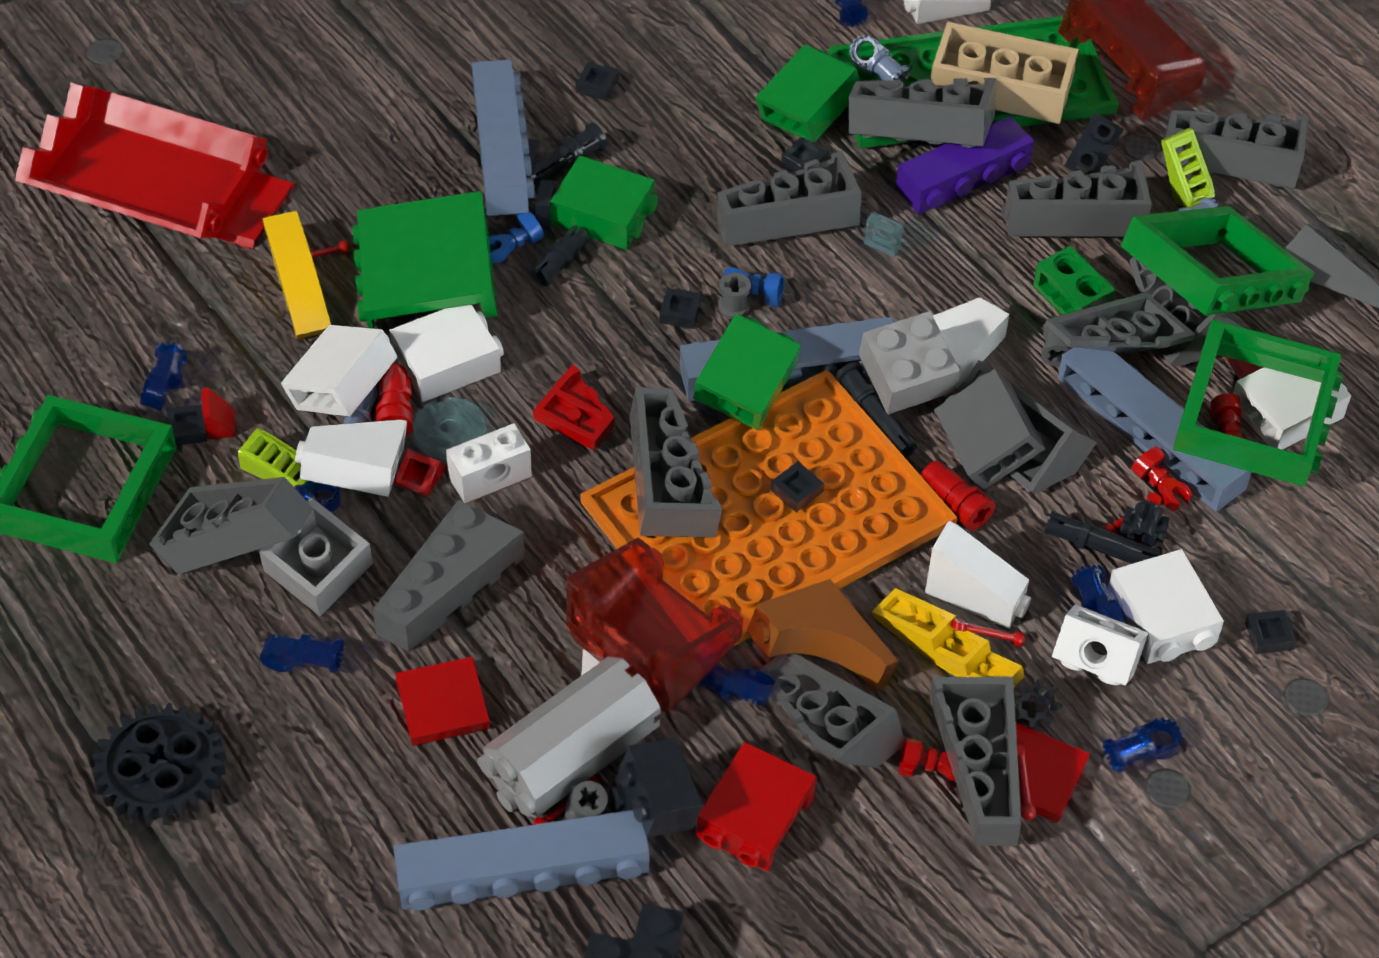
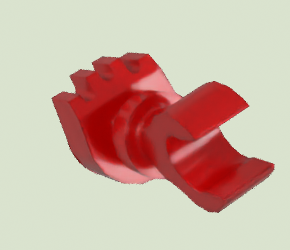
[1210,393,1243,439]
[1131,445,1192,511]
[898,737,956,782]

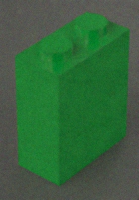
[755,44,859,143]
[550,155,658,250]
[693,313,801,431]

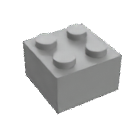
[859,311,960,415]
[259,499,373,616]

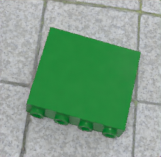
[352,191,498,329]

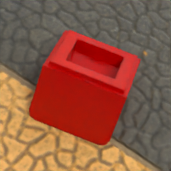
[201,388,236,440]
[393,449,447,497]

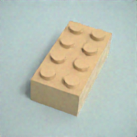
[931,22,1078,124]

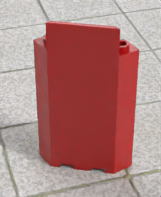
[15,83,296,250]

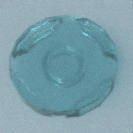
[413,397,487,463]

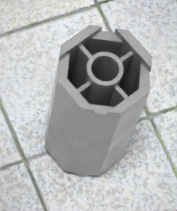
[477,657,660,818]

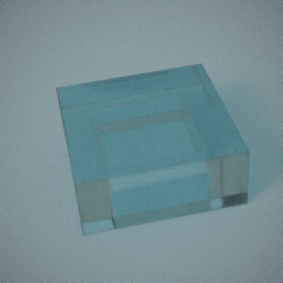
[864,212,904,257]

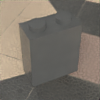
[934,369,1046,490]

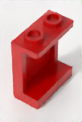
[696,742,816,871]

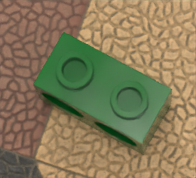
[1033,246,1115,315]

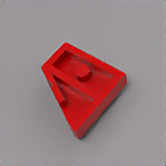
[533,364,615,451]

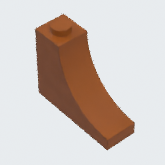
[747,579,898,691]

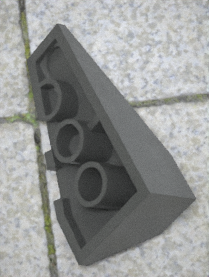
[1285,224,1379,308]
[1129,257,1244,367]
[1045,292,1195,354]
[959,360,1097,494]
[758,654,905,768]

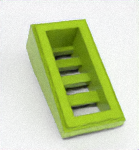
[1161,128,1215,207]
[238,428,315,498]

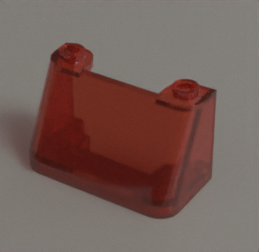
[1057,0,1206,121]
[566,537,743,712]

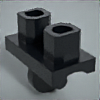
[1063,112,1124,175]

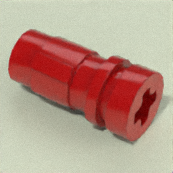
[376,363,413,437]
[921,460,995,531]

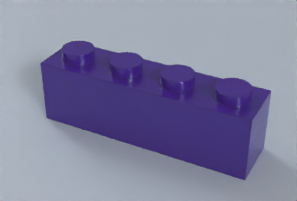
[896,116,1034,214]

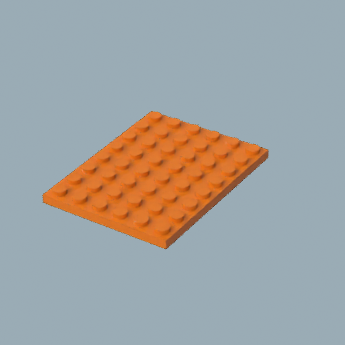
[580,369,957,662]

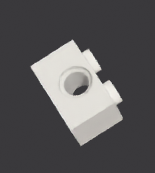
[446,423,532,503]
[1052,604,1149,686]

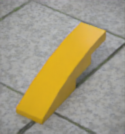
[263,211,331,340]
[872,588,1024,687]

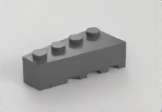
[849,78,996,147]
[1160,110,1309,188]
[717,151,861,246]
[1004,161,1152,237]
[630,387,722,537]
[149,477,313,574]
[373,500,525,652]
[930,677,1021,846]

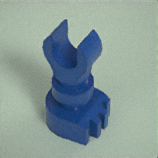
[489,212,544,263]
[723,267,785,307]

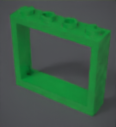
[1121,206,1315,316]
[1173,319,1344,487]
[0,395,177,564]

